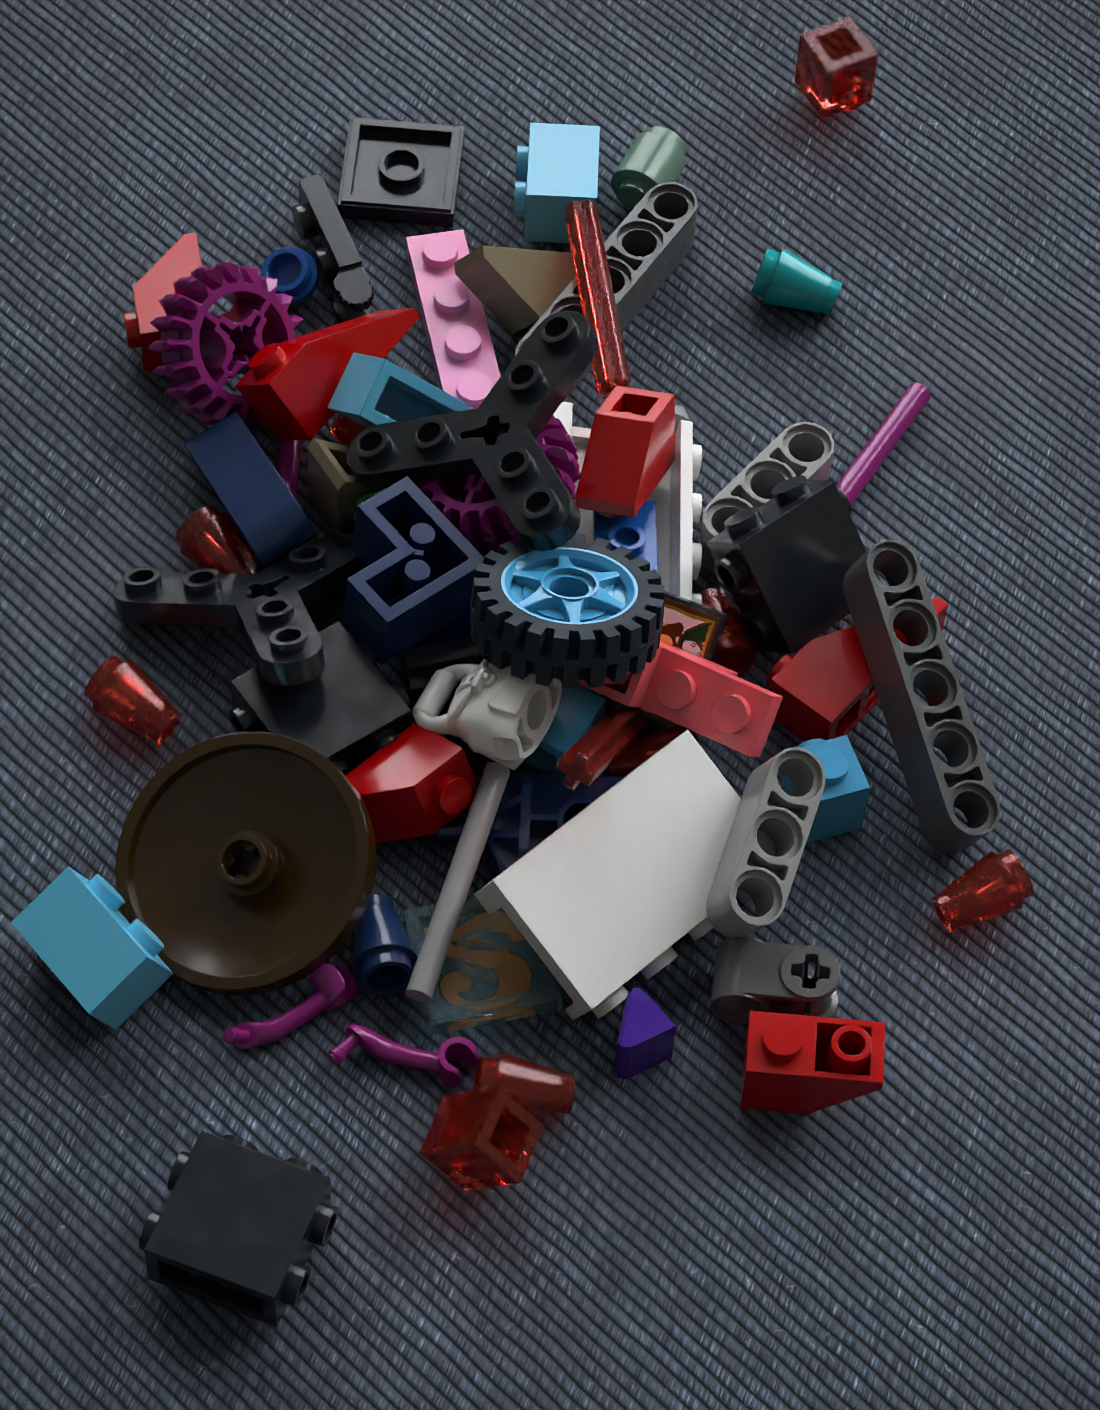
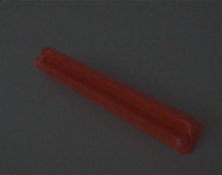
[565,199,630,399]
[556,703,651,790]

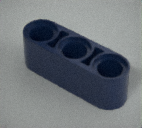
[184,412,317,568]

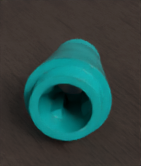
[750,248,842,316]

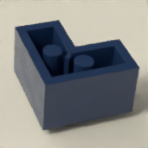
[341,476,484,665]

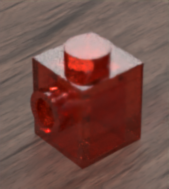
[794,16,878,119]
[419,1087,544,1190]

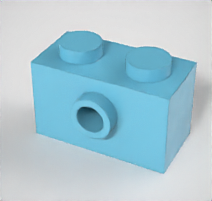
[514,123,600,245]
[327,352,476,429]
[11,867,173,1029]

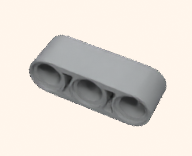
[699,422,834,574]
[706,747,826,938]

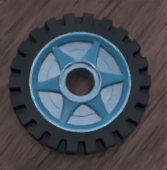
[470,534,665,689]

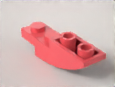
[578,641,783,757]

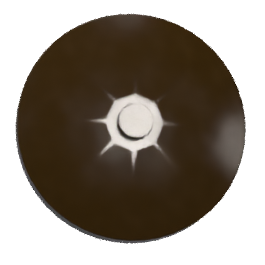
[115,732,376,995]

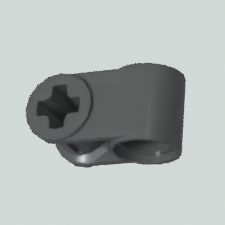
[709,937,841,1024]

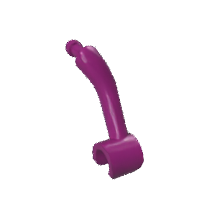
[223,964,357,1049]
[328,1024,478,1088]

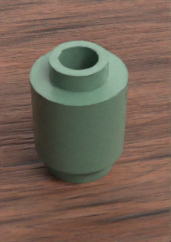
[611,126,686,210]

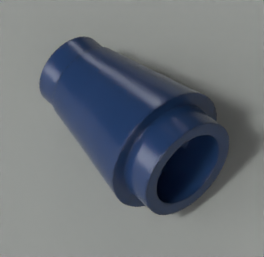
[352,894,417,996]

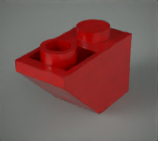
[575,386,675,518]
[740,1011,885,1114]

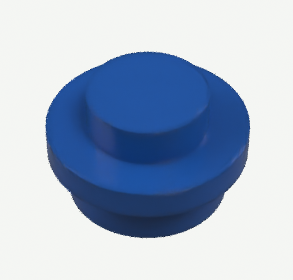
[261,247,320,306]

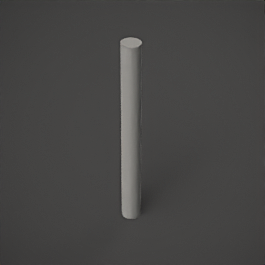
[405,762,510,1003]

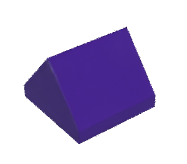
[614,987,676,1079]

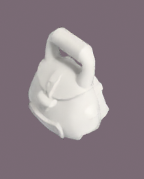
[412,659,562,770]

